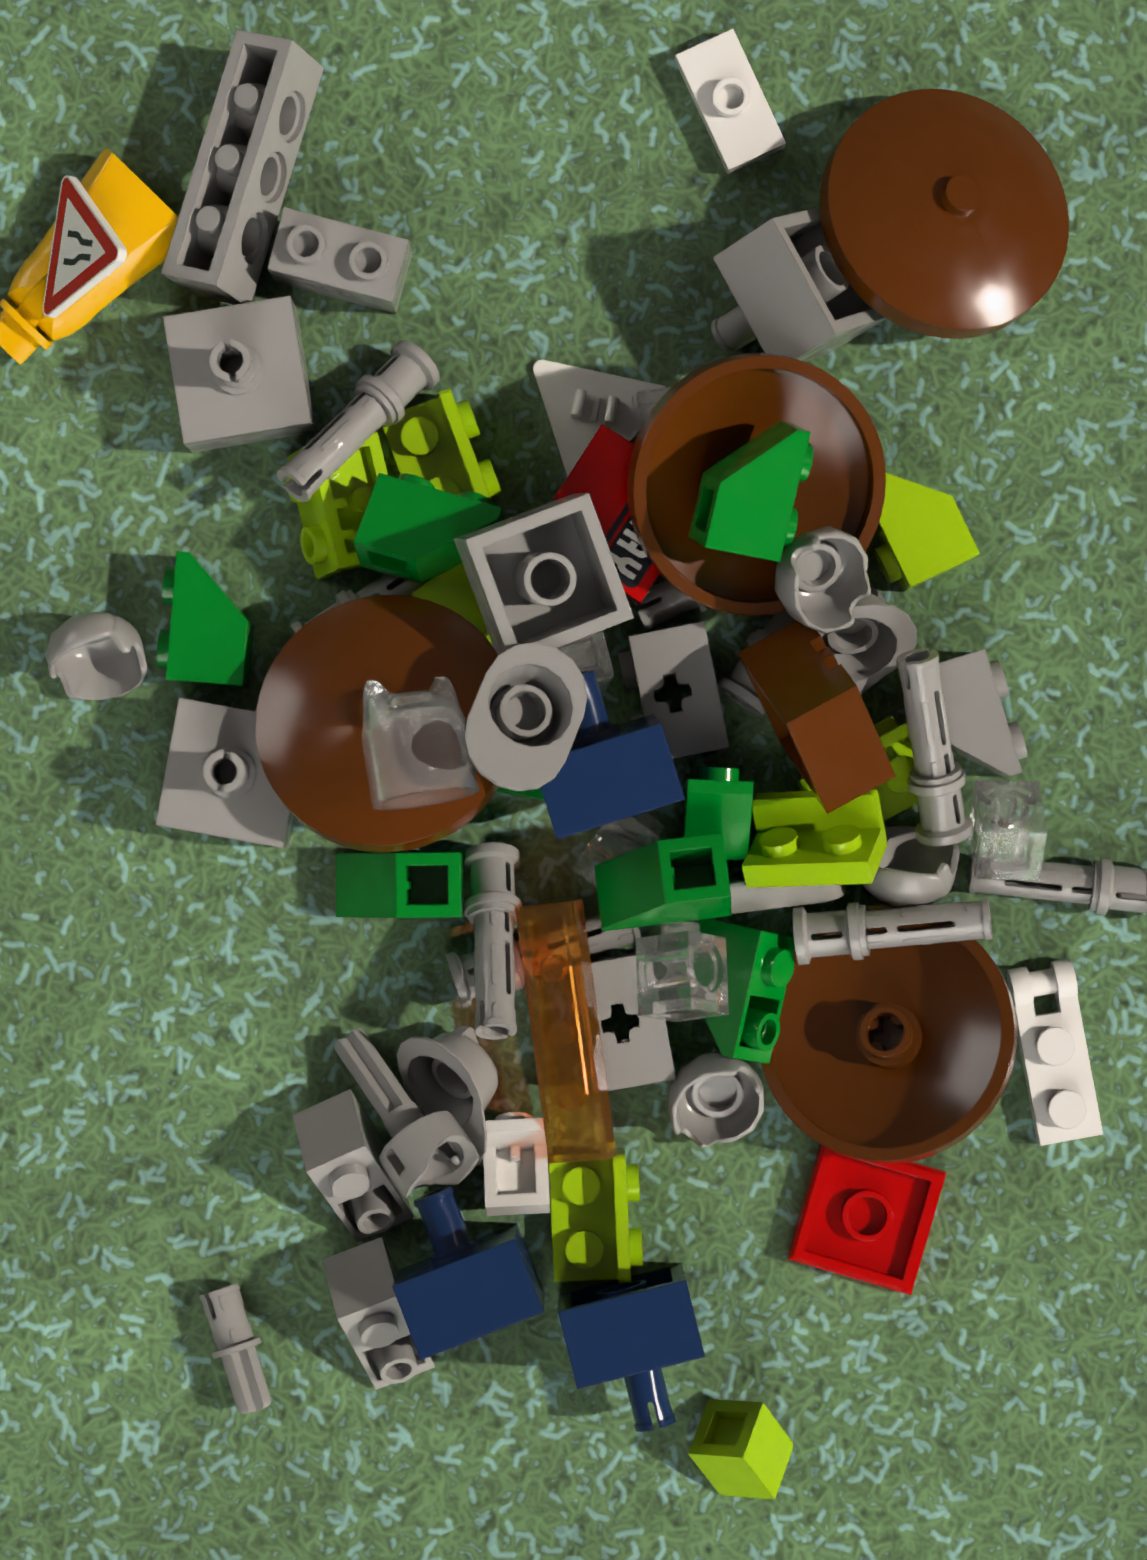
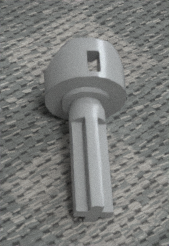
[333,1028,479,1199]

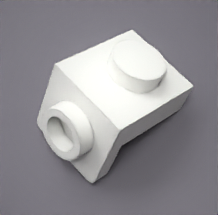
[483,1112,550,1216]

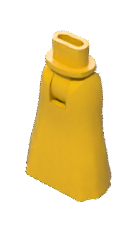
[0,147,179,365]

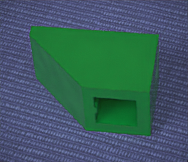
[688,421,813,562]
[354,473,504,584]
[157,551,254,689]
[682,767,754,860]
[594,833,731,932]
[335,852,464,918]
[686,918,795,1064]

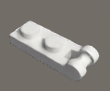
[1006,958,1103,1146]

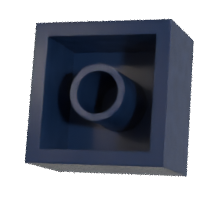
[541,669,685,840]
[392,1186,545,1360]
[558,1263,705,1432]

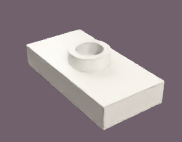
[675,29,786,174]

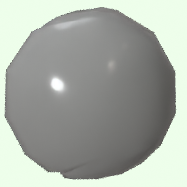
[775,526,871,634]
[45,612,147,701]
[863,825,960,908]
[668,1053,765,1148]

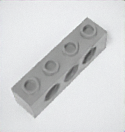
[161,30,324,305]

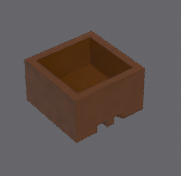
[738,621,896,814]

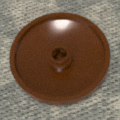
[820,89,1069,339]
[627,353,886,616]
[255,595,499,852]
[761,904,1017,1164]

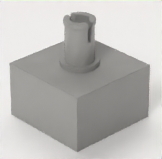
[711,207,886,362]
[163,296,317,453]
[454,493,634,655]
[156,698,295,848]

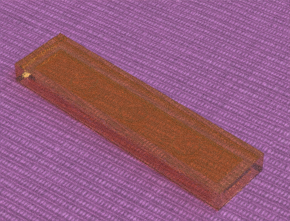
[515,899,616,1164]

